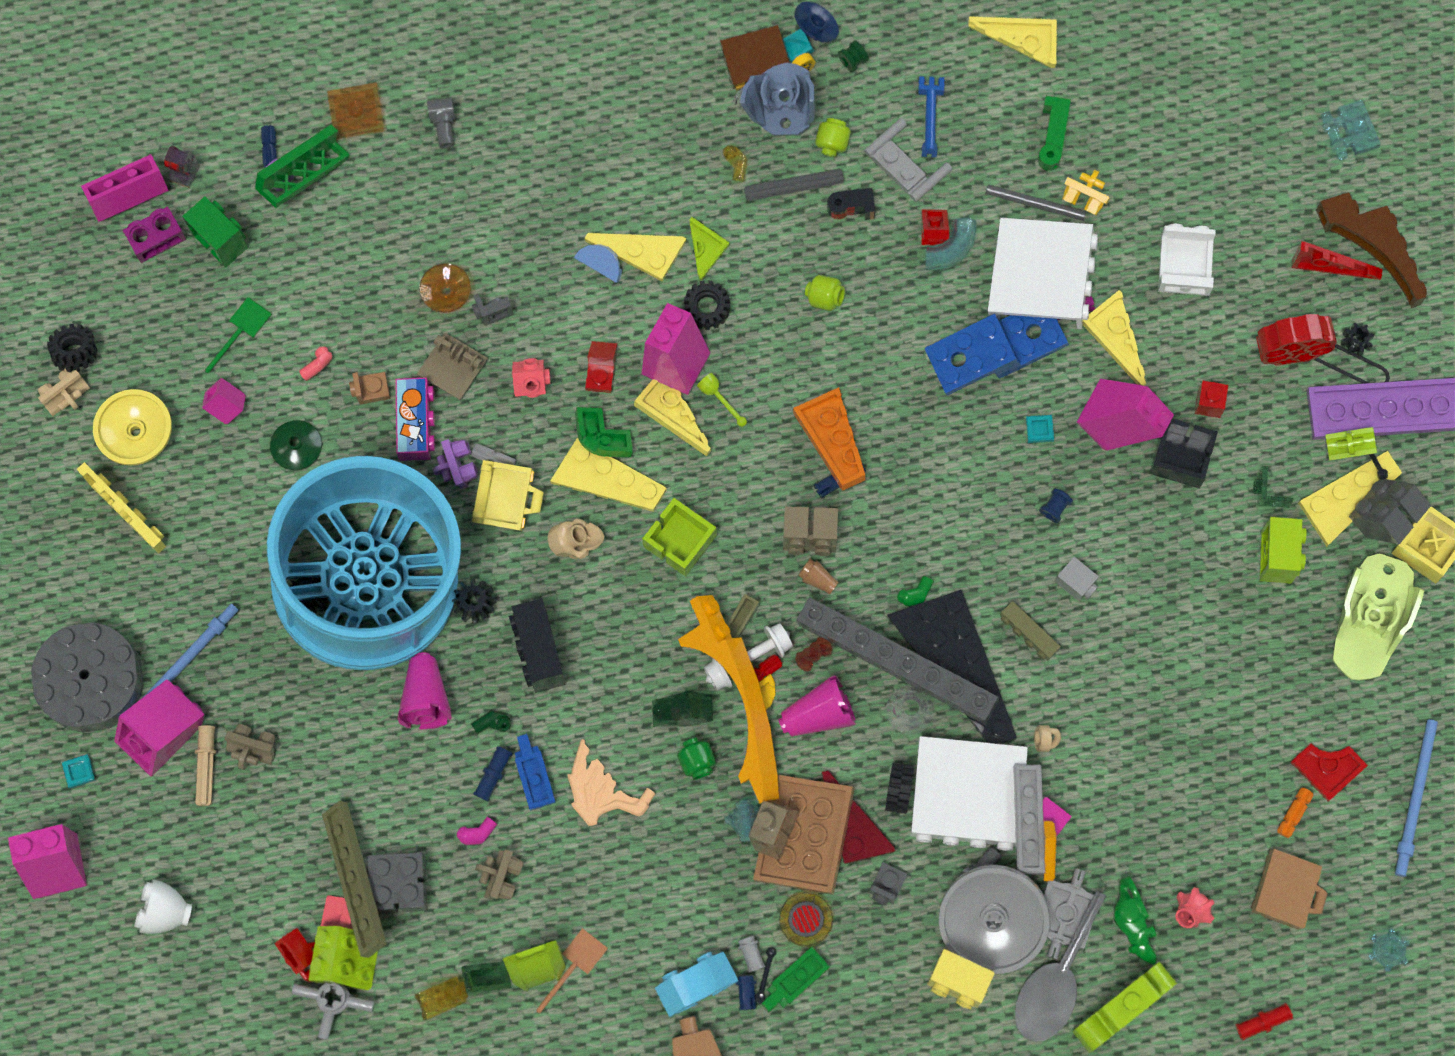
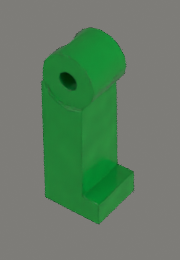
[1038,95,1071,171]

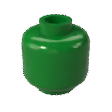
[677,738,716,780]

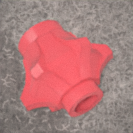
[1176,887,1215,928]

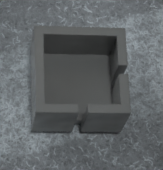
[1349,479,1431,545]
[368,852,427,914]

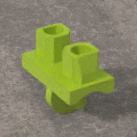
[1325,427,1377,461]

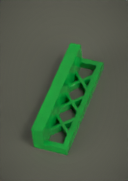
[255,125,350,208]

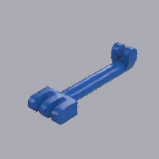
[918,76,944,157]

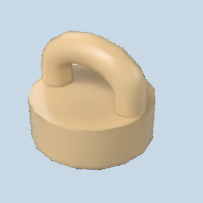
[1034,725,1061,752]

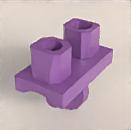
[433,439,479,489]

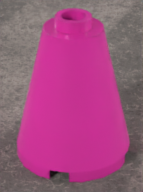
[398,652,452,730]
[778,675,856,737]

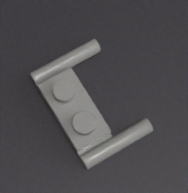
[864,118,953,202]

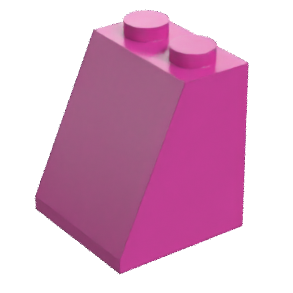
[641,303,710,395]
[1077,378,1174,451]
[114,679,205,777]
[8,824,87,899]

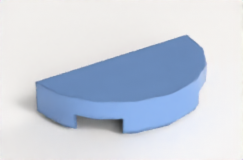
[574,244,622,283]

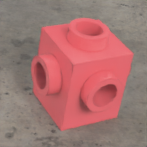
[512,358,551,398]

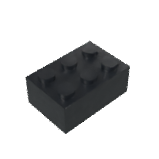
[509,598,566,693]

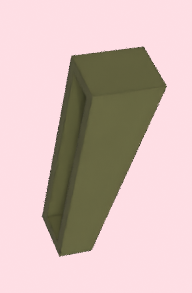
[727,594,760,638]

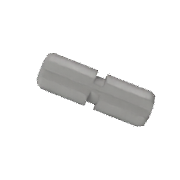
[471,444,516,465]

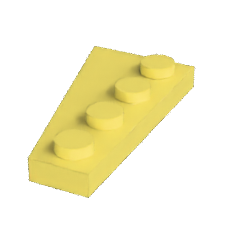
[550,438,667,512]
[1298,451,1402,547]
[77,462,166,554]

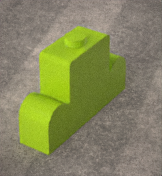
[1072,962,1177,1053]

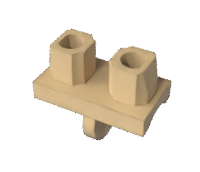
[38,368,90,416]

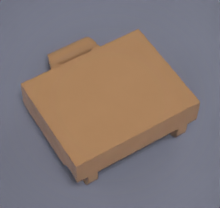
[1251,849,1328,930]

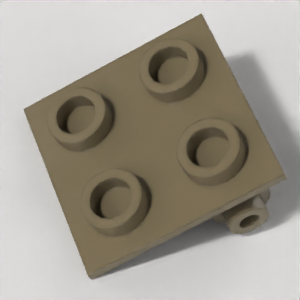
[417,333,488,400]

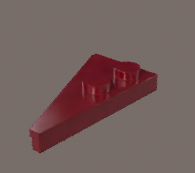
[821,771,895,864]

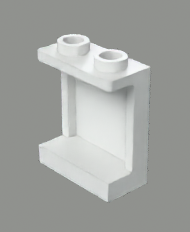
[1158,224,1216,296]

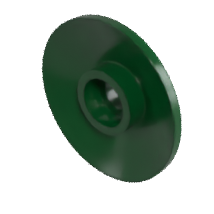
[270,420,322,471]

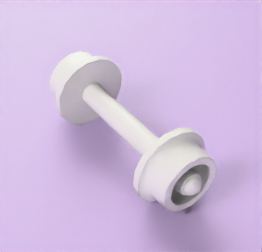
[703,623,793,691]

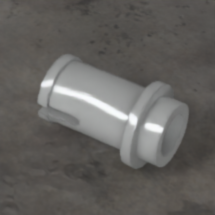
[738,936,765,973]

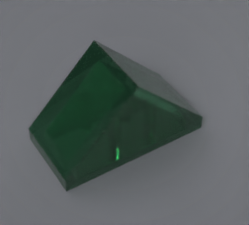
[461,962,512,998]

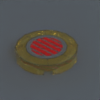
[779,892,833,948]

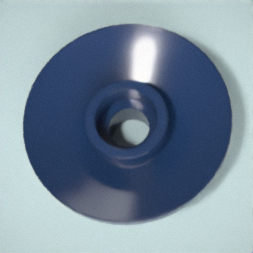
[794,2,839,43]

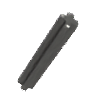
[744,169,844,201]

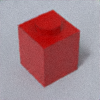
[1194,380,1228,418]

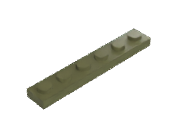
[322,801,386,958]

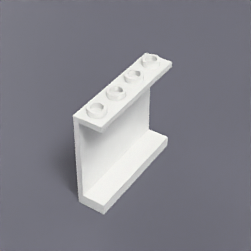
[988,218,1098,329]
[910,736,1028,851]

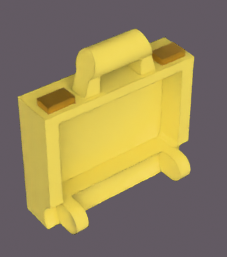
[472,460,544,531]

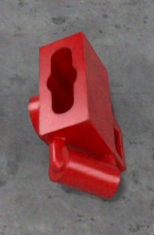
[275,928,315,983]

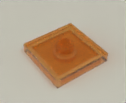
[327,82,385,140]

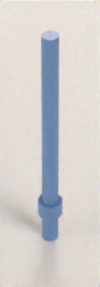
[141,603,239,699]
[1395,720,1438,877]

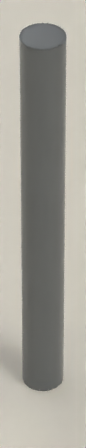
[985,184,1086,221]

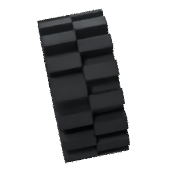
[684,280,730,330]
[47,324,98,372]
[885,763,914,814]

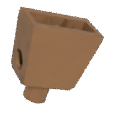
[672,1017,721,1056]

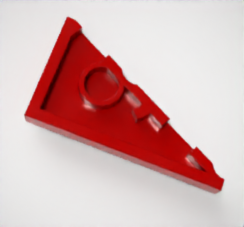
[1291,241,1383,280]

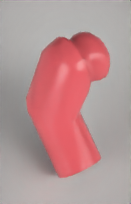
[299,346,332,381]

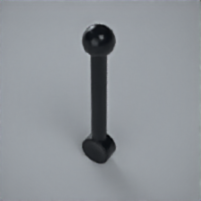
[1369,454,1388,480]
[755,947,777,1003]

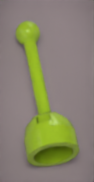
[697,373,747,427]

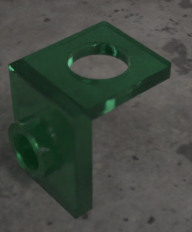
[1253,466,1293,508]

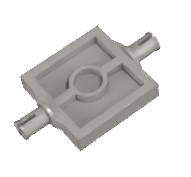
[1043,869,1094,960]

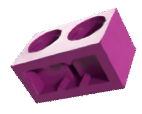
[123,206,186,263]

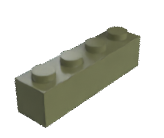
[1000,601,1061,661]

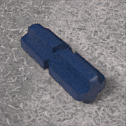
[261,125,277,167]

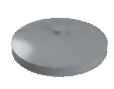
[939,865,1049,974]

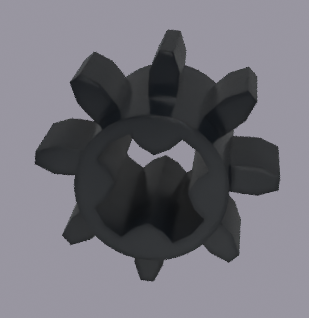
[1340,322,1375,357]

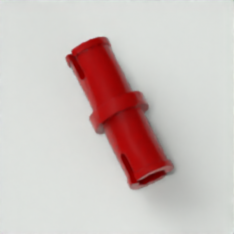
[1235,1003,1294,1041]

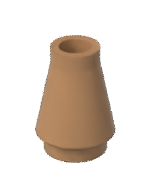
[798,559,838,595]

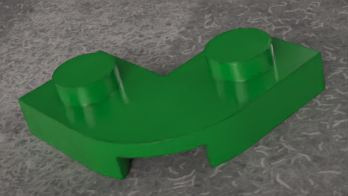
[575,407,633,457]

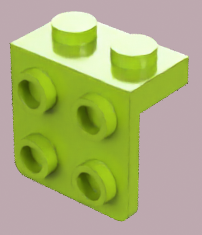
[308,926,378,990]

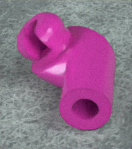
[457,817,497,845]

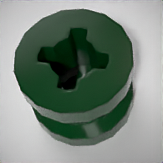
[838,40,869,72]

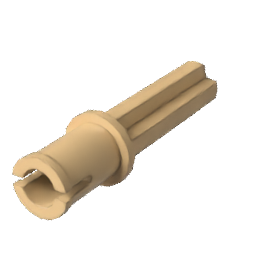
[195,725,217,806]

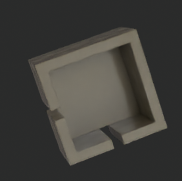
[783,506,838,556]

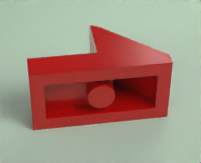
[921,209,949,246]
[585,341,617,393]

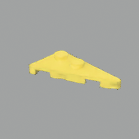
[968,17,1057,68]
[585,233,686,282]
[1083,290,1146,386]
[634,379,711,456]

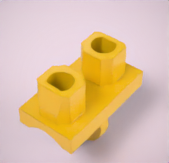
[1063,170,1110,215]

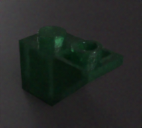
[652,691,713,727]

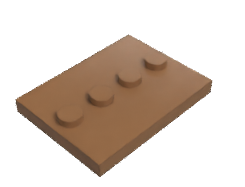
[753,775,854,895]

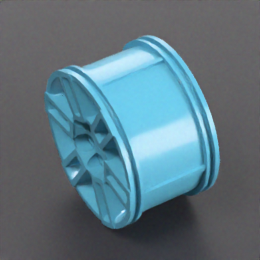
[267,456,461,670]

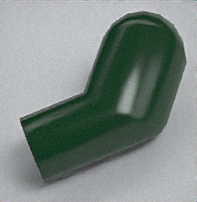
[470,711,511,735]

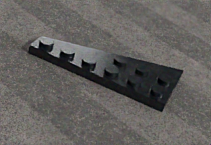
[886,590,1017,744]

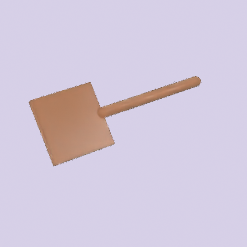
[537,928,608,1013]

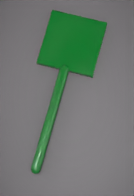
[205,297,272,373]

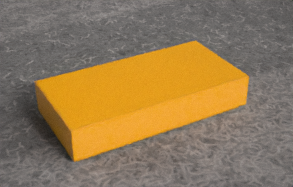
[1043,821,1056,881]

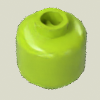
[815,118,851,157]
[805,275,845,311]

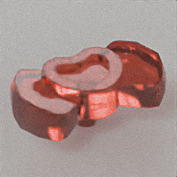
[795,637,832,672]

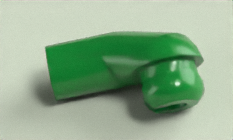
[897,576,934,606]

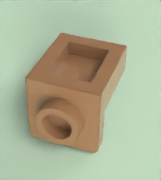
[349,372,390,405]

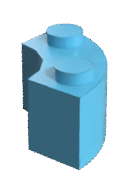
[655,952,738,1017]

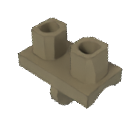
[225,724,275,770]
[475,849,523,900]

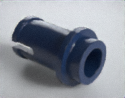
[735,976,757,1010]

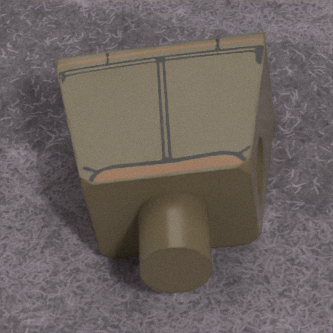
[749,801,799,860]

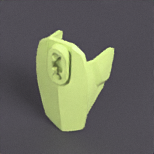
[1333,553,1424,680]

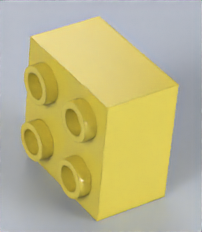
[1392,507,1455,584]
[927,949,995,1010]

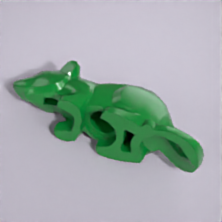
[1113,876,1157,965]

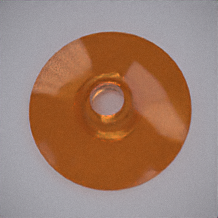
[419,263,471,313]

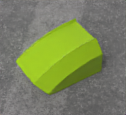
[503,940,566,992]

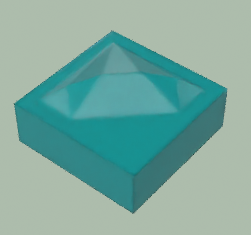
[782,29,815,62]

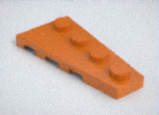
[793,387,865,491]

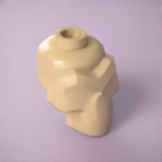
[547,518,604,559]

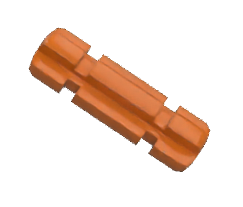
[1277,787,1314,838]

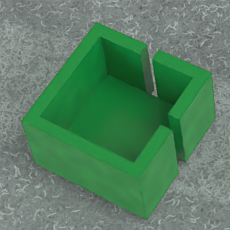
[182,196,248,268]

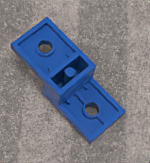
[924,313,1069,396]

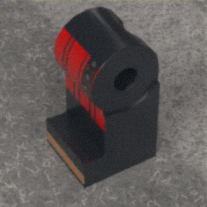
[827,188,875,220]

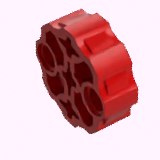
[1256,314,1337,366]

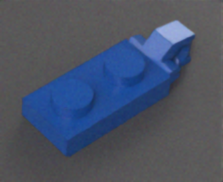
[515,734,556,811]

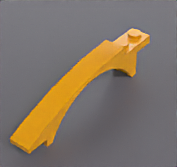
[678,595,779,804]

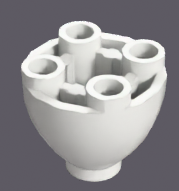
[134,879,192,934]

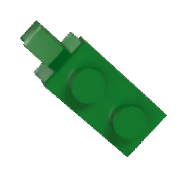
[761,947,830,1013]

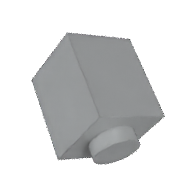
[1055,557,1099,602]

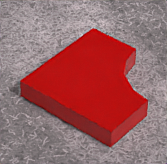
[1291,744,1368,802]

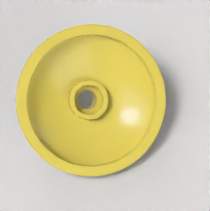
[93,389,172,465]

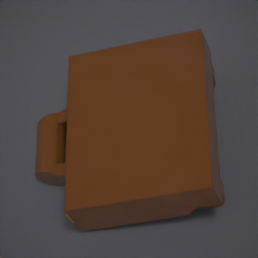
[720,25,789,91]

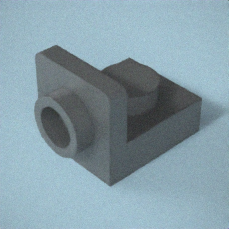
[471,294,513,326]
[869,863,907,906]

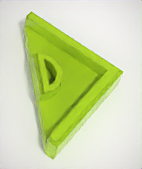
[689,217,730,281]

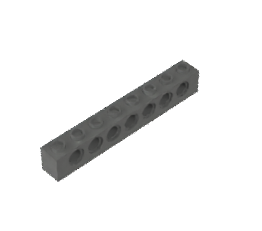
[796,597,999,725]

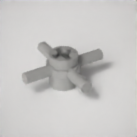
[292,983,375,1040]

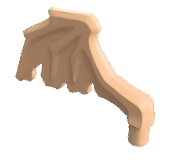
[568,739,655,826]

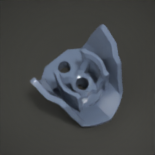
[740,63,815,136]

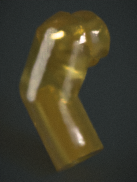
[723,145,747,182]

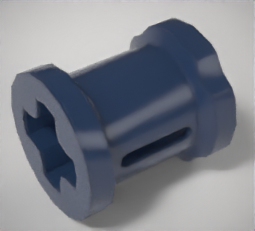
[1039,488,1073,523]

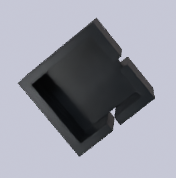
[1149,418,1218,489]

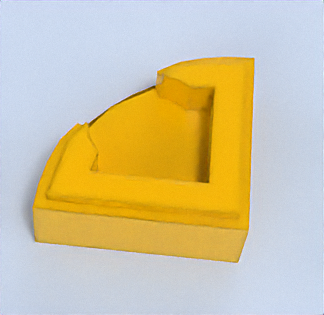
[759,674,776,711]

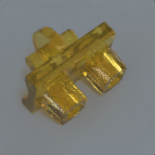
[414,976,468,1020]

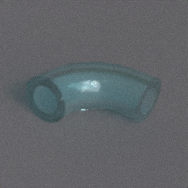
[925,218,977,271]

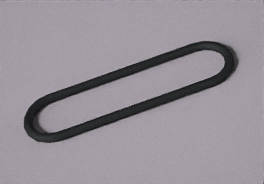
[1314,344,1390,384]

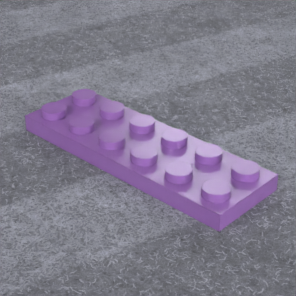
[1306,378,1455,440]

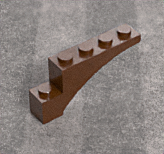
[1316,192,1427,308]

